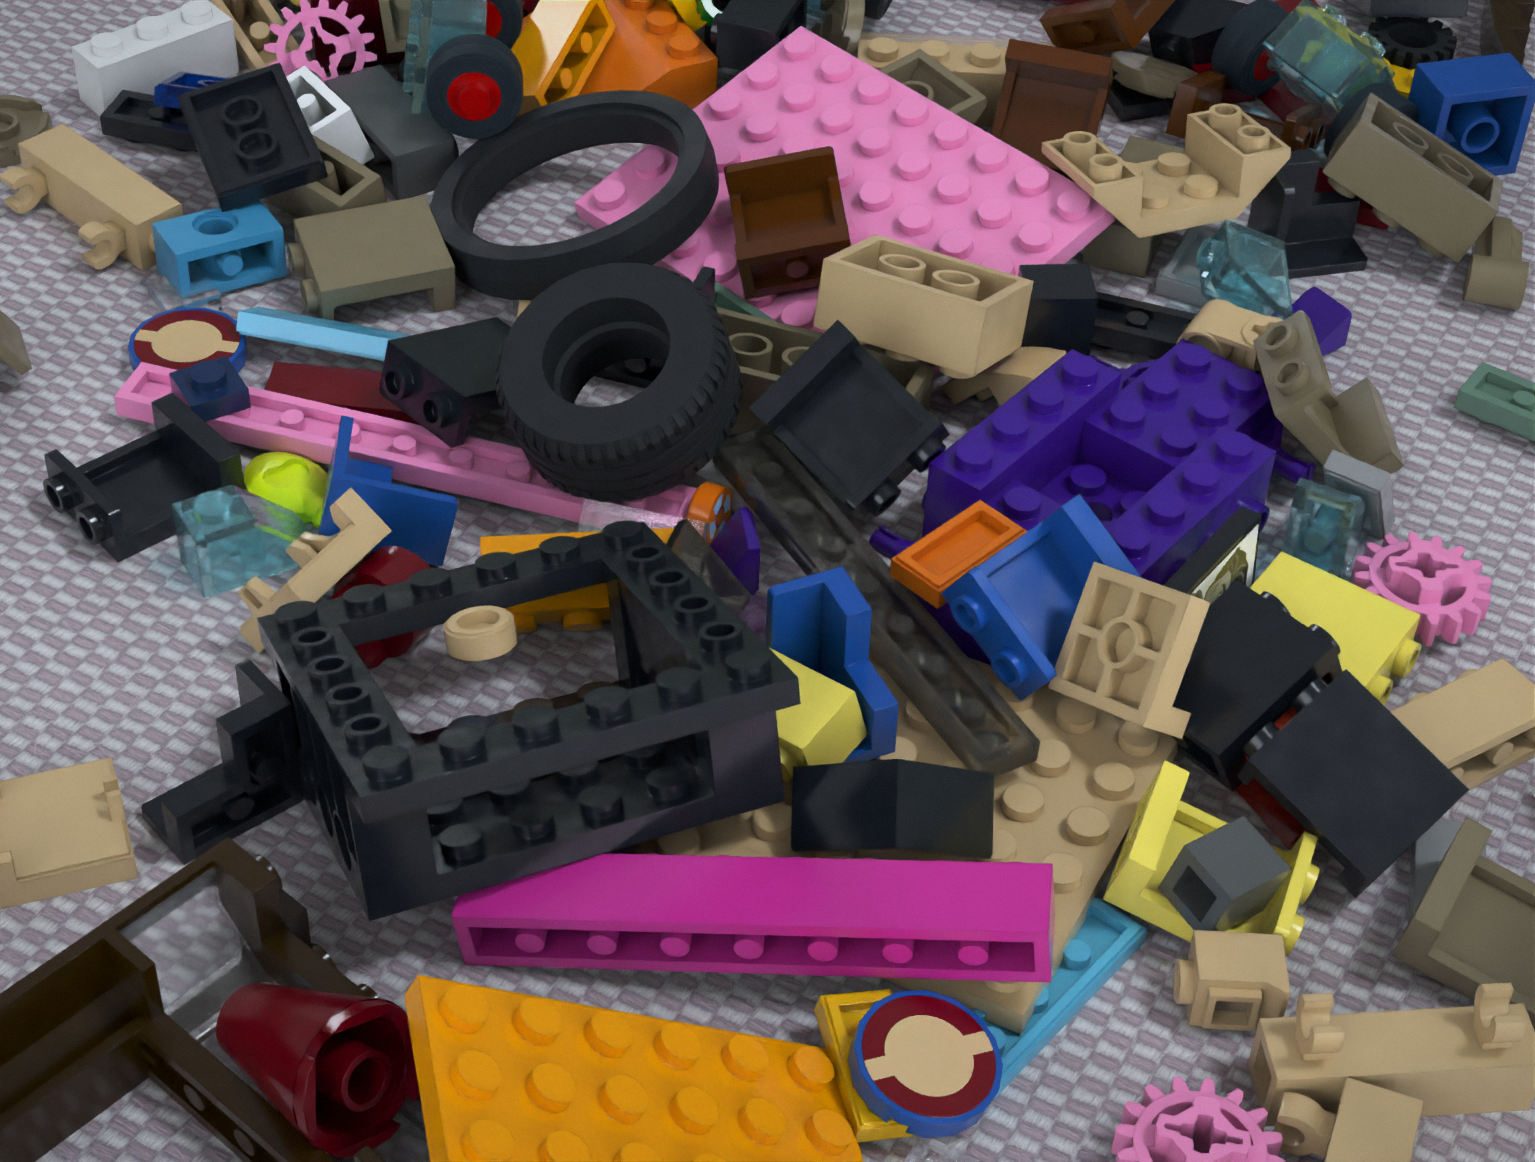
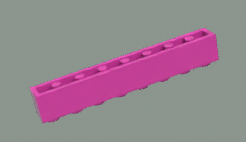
[451,853,1056,983]

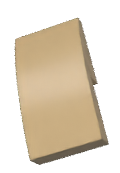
[941,346,1066,405]

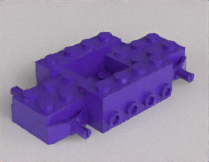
[868,339,1315,665]

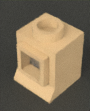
[1173,930,1291,1031]

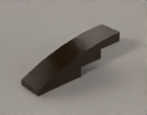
[1479,0,1535,65]

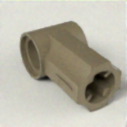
[1462,216,1529,310]

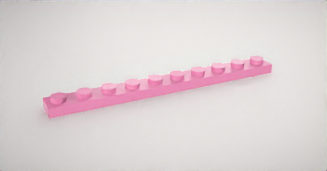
[114,362,697,546]

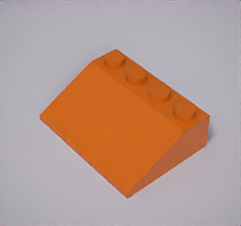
[510,0,718,110]

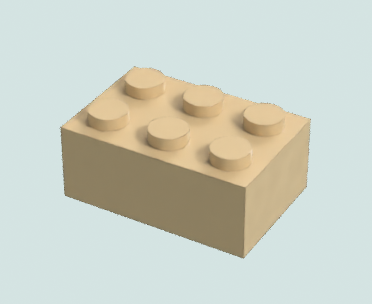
[813,234,1034,379]

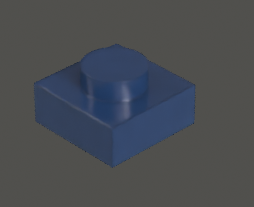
[169,356,251,422]

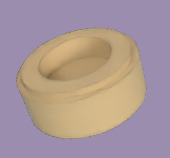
[443,606,517,661]

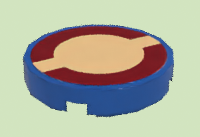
[128,308,247,373]
[847,990,1003,1138]

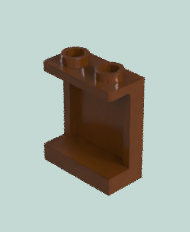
[1039,0,1175,54]
[990,39,1113,183]
[1165,70,1326,151]
[724,146,851,299]

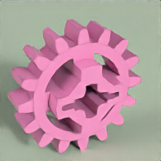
[264,0,377,84]
[1350,532,1492,647]
[1111,1076,1286,1162]

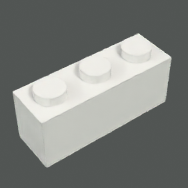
[71,0,239,117]

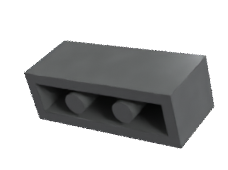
[324,65,459,200]

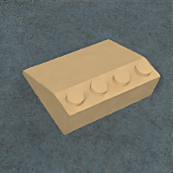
[856,31,1056,127]

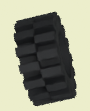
[1363,17,1457,70]

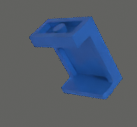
[941,494,1142,701]

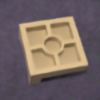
[237,488,392,653]
[1048,562,1211,739]
[0,757,138,909]

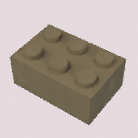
[1322,92,1503,263]

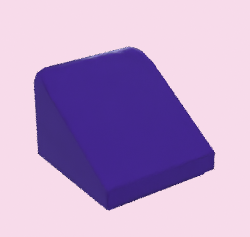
[1279,287,1352,356]
[702,507,761,598]

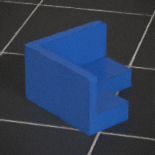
[318,415,458,566]
[766,566,899,763]

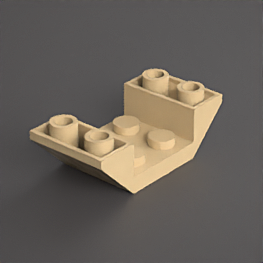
[1042,103,1291,238]

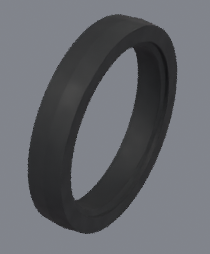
[431,90,719,301]

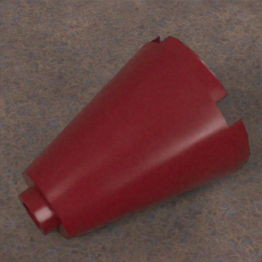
[216,982,420,1158]

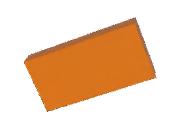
[890,500,1028,609]

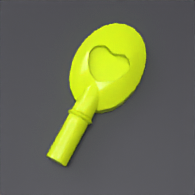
[244,451,327,528]

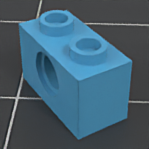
[152,200,287,303]

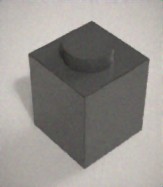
[1158,816,1292,932]

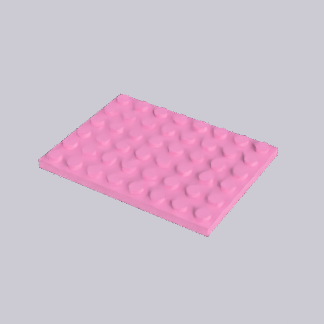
[574,26,1115,377]

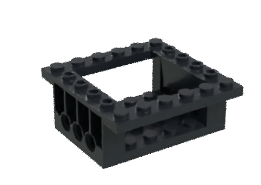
[257,520,801,921]

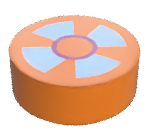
[686,481,733,546]

